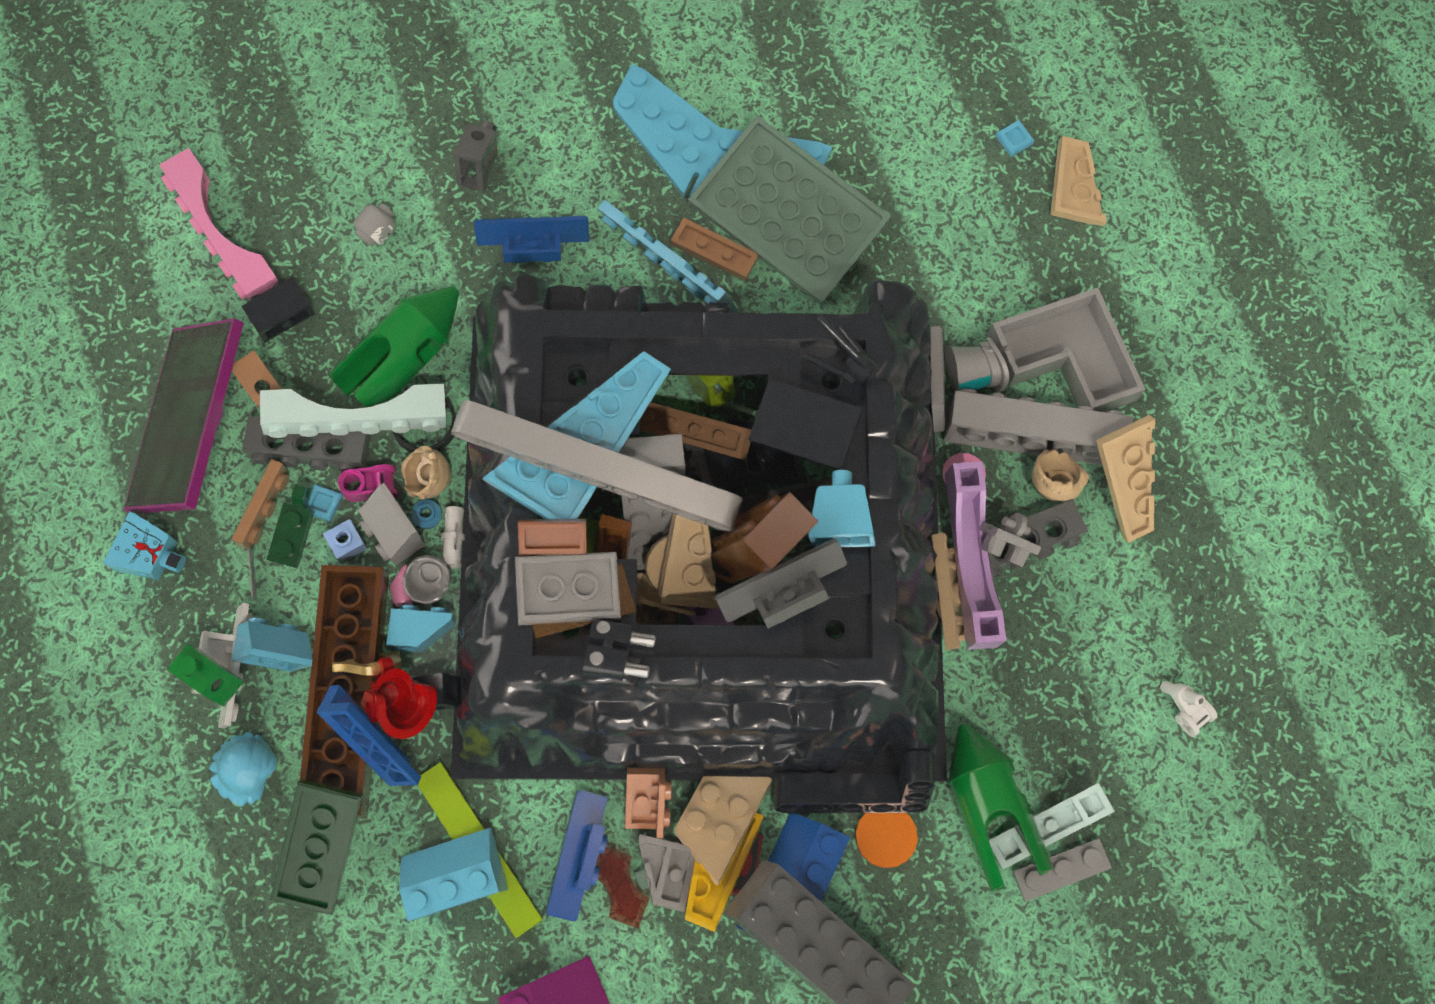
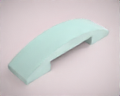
[989,783,1115,869]

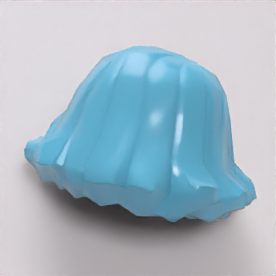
[209,732,278,806]

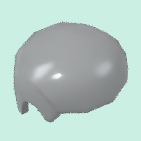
[402,554,451,604]

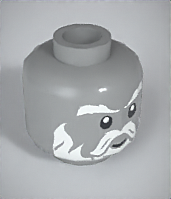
[354,203,396,247]

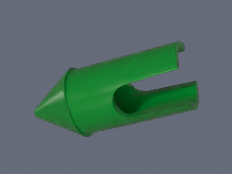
[328,286,460,408]
[948,724,1054,892]

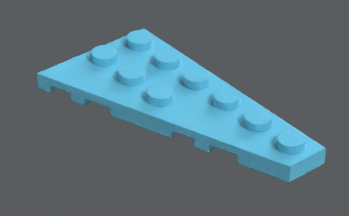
[598,200,738,313]
[482,351,671,519]

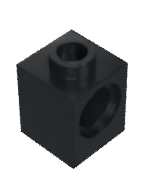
[411,673,460,711]

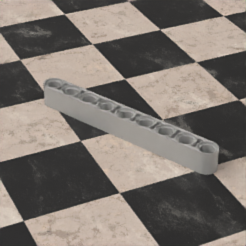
[451,400,742,531]

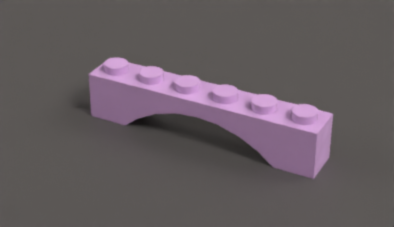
[945,462,1006,650]

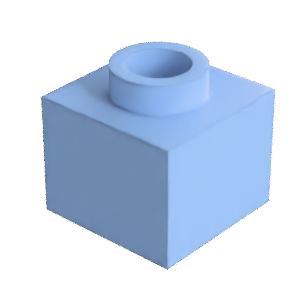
[323,519,367,564]

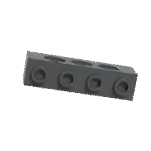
[242,416,371,472]
[986,499,1088,579]

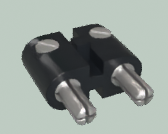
[582,619,656,681]

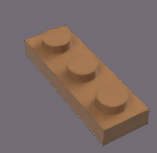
[671,218,759,282]
[231,459,289,550]

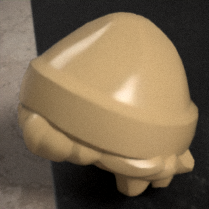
[401,446,452,500]
[1031,449,1089,501]

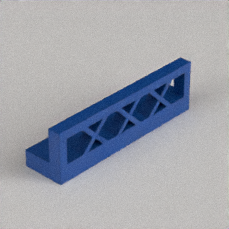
[317,685,421,786]

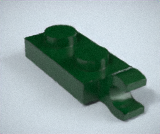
[266,483,315,568]

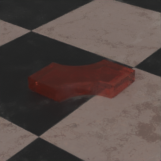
[596,847,650,929]

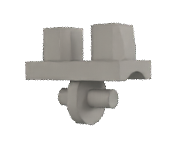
[980,513,1041,567]

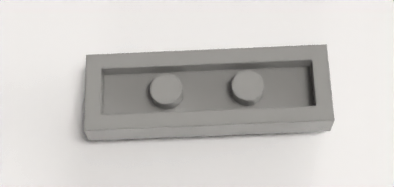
[1012,839,1112,902]

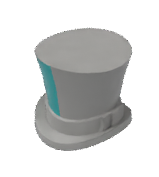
[945,337,1009,393]

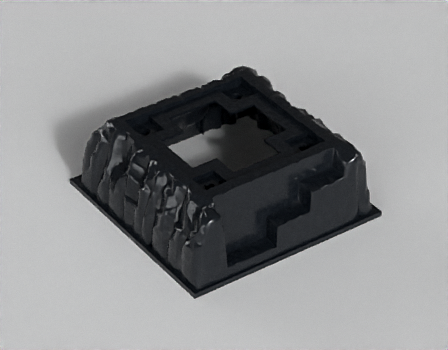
[451,271,947,782]

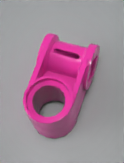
[338,464,398,502]

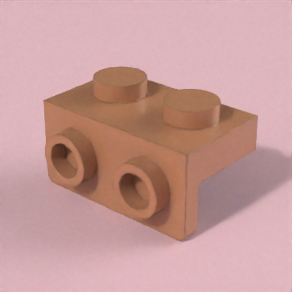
[625,768,671,838]

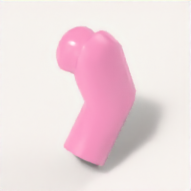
[390,564,414,607]

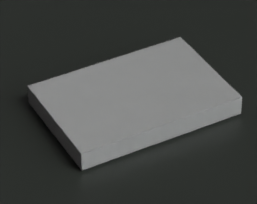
[931,326,946,432]
[515,552,621,626]

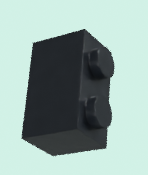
[242,277,315,343]

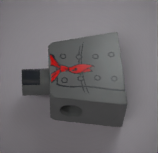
[453,121,498,192]

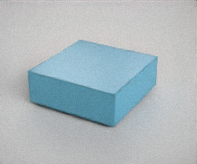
[995,120,1034,157]
[307,484,343,522]

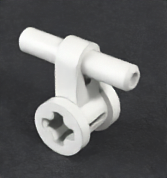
[1160,681,1217,737]

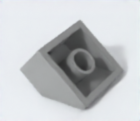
[358,483,425,565]

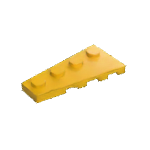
[685,813,764,932]

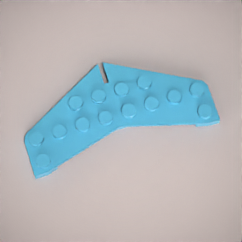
[613,64,832,198]

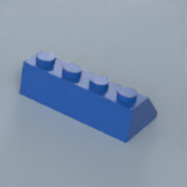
[737,813,850,932]

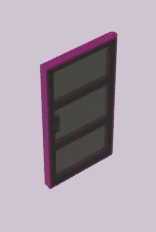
[123,318,244,513]

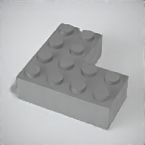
[986,288,1146,412]

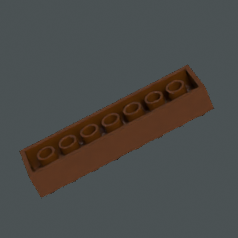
[710,492,819,587]
[300,565,389,819]

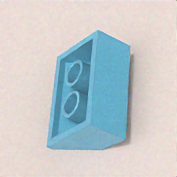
[399,828,509,921]

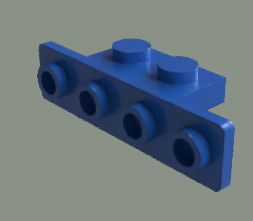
[474,216,589,263]
[546,790,608,922]

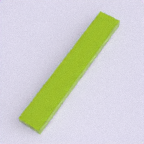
[418,762,543,939]

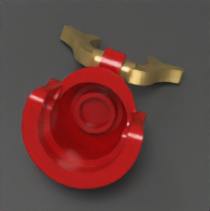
[332,650,437,739]

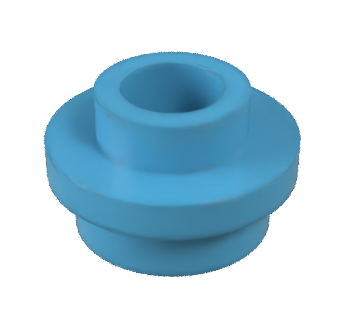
[411,499,442,529]

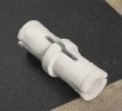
[441,506,465,569]

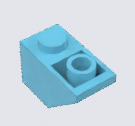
[386,605,456,653]

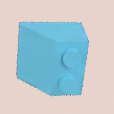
[231,618,313,672]

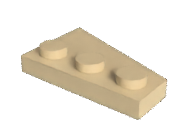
[1050,136,1107,226]
[657,514,719,609]

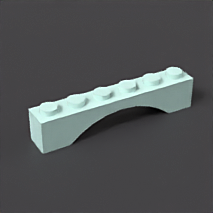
[260,384,446,438]

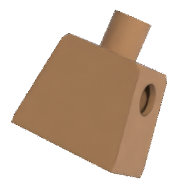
[232,350,282,409]

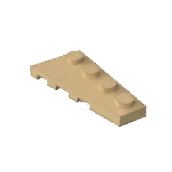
[1096,415,1155,543]

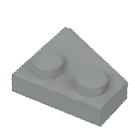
[638,834,695,912]

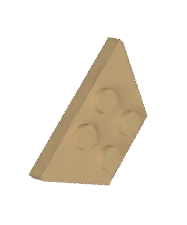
[932,533,966,650]
[675,776,772,886]

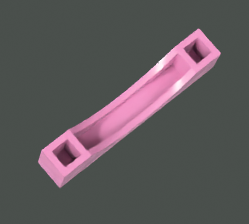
[159,148,279,300]

